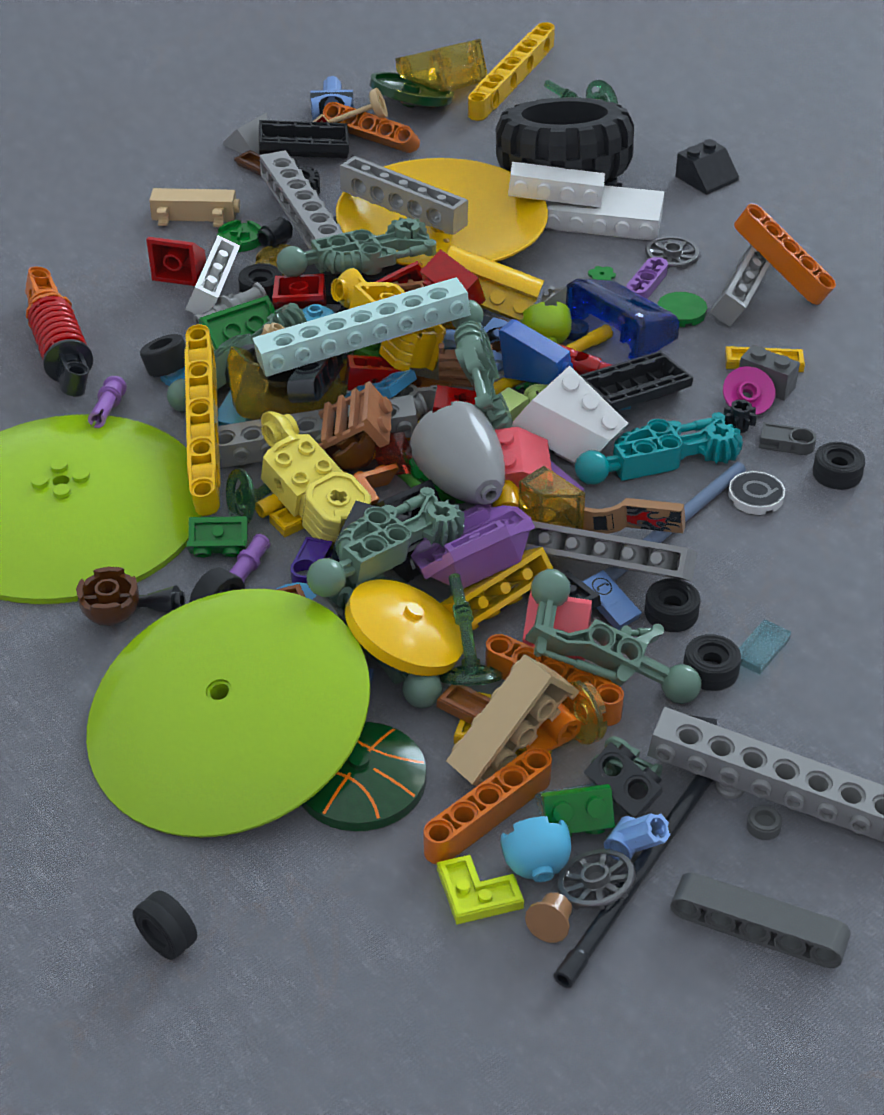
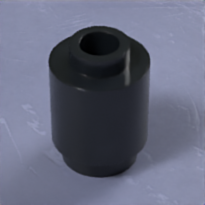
[257,217,293,248]

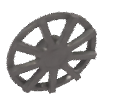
[646,236,699,269]
[558,849,636,910]

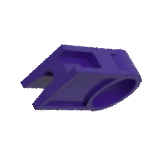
[290,536,333,583]

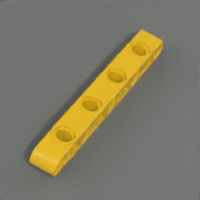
[468,22,555,121]
[184,324,221,516]

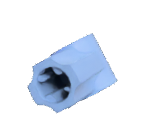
[604,813,670,861]

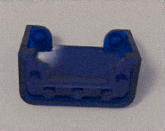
[566,278,679,359]

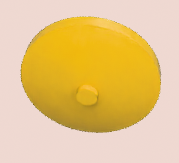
[345,579,465,676]

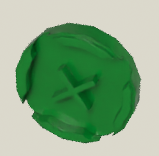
[217,220,261,252]
[657,292,707,327]

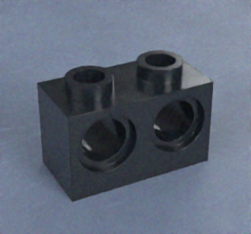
[584,742,663,818]

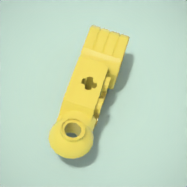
[261,411,371,549]

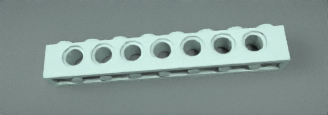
[252,277,471,377]

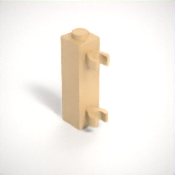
[149,188,240,227]

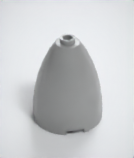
[410,401,505,505]

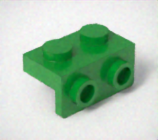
[186,516,248,558]
[541,784,615,837]

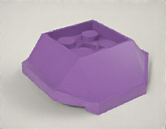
[411,504,535,590]

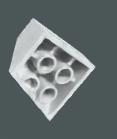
[511,366,628,465]

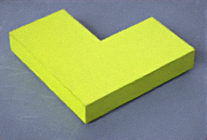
[437,855,524,925]

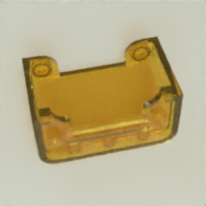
[395,39,487,92]
[227,346,348,420]

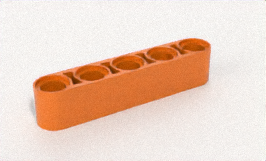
[323,102,420,153]
[734,203,836,305]
[485,634,624,726]
[423,747,552,864]

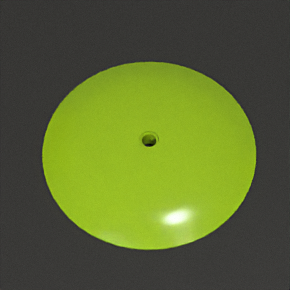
[86,589,370,838]

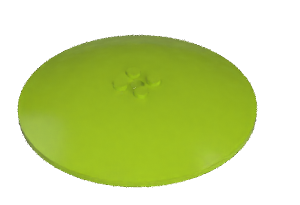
[0,414,204,604]

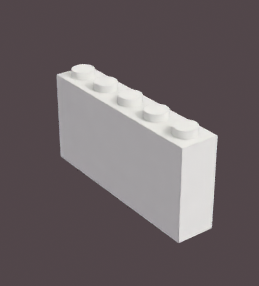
[545,185,665,240]

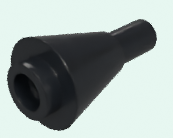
[137,585,186,613]

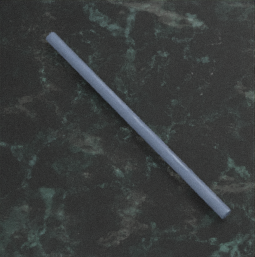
[605,462,746,582]

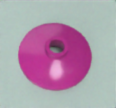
[723,366,775,415]

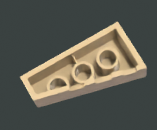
[446,654,580,786]

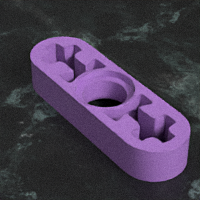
[625,257,668,303]

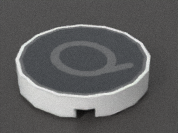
[728,471,785,515]

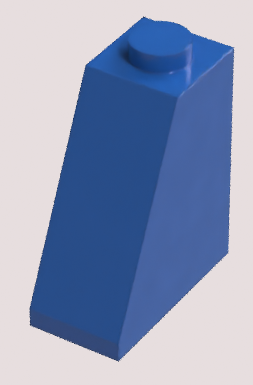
[499,319,573,385]

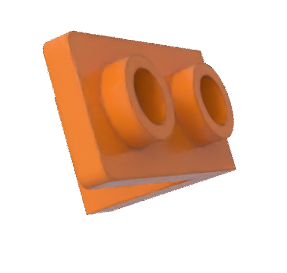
[353,463,399,505]

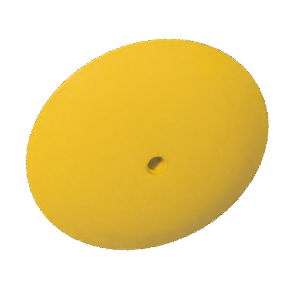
[336,158,548,267]

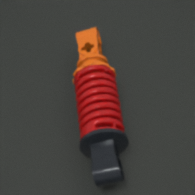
[25,266,93,397]

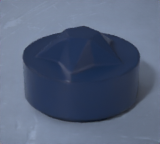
[567,319,589,341]

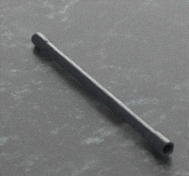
[553,774,713,988]

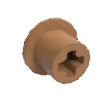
[525,893,572,943]

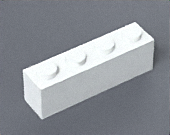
[508,162,605,208]
[185,236,240,315]

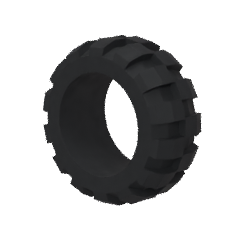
[495,97,634,181]

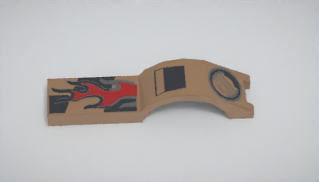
[556,491,686,534]

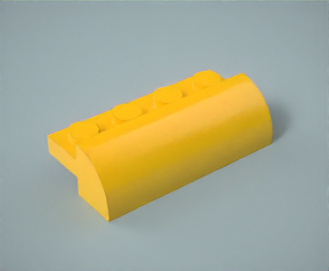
[447,245,545,321]

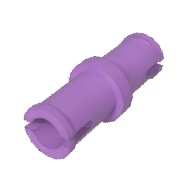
[229,534,271,582]

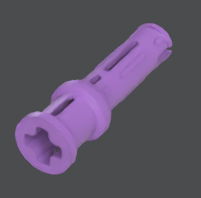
[88,376,127,428]

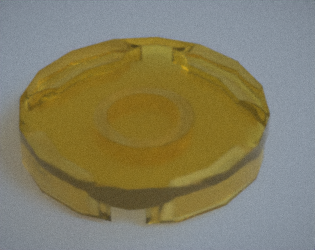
[562,680,607,745]

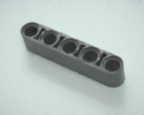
[670,872,851,968]

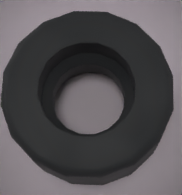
[140,334,186,377]

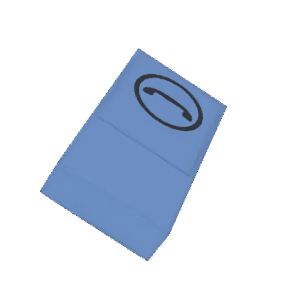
[582,570,642,630]

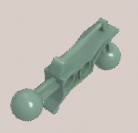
[525,569,702,704]

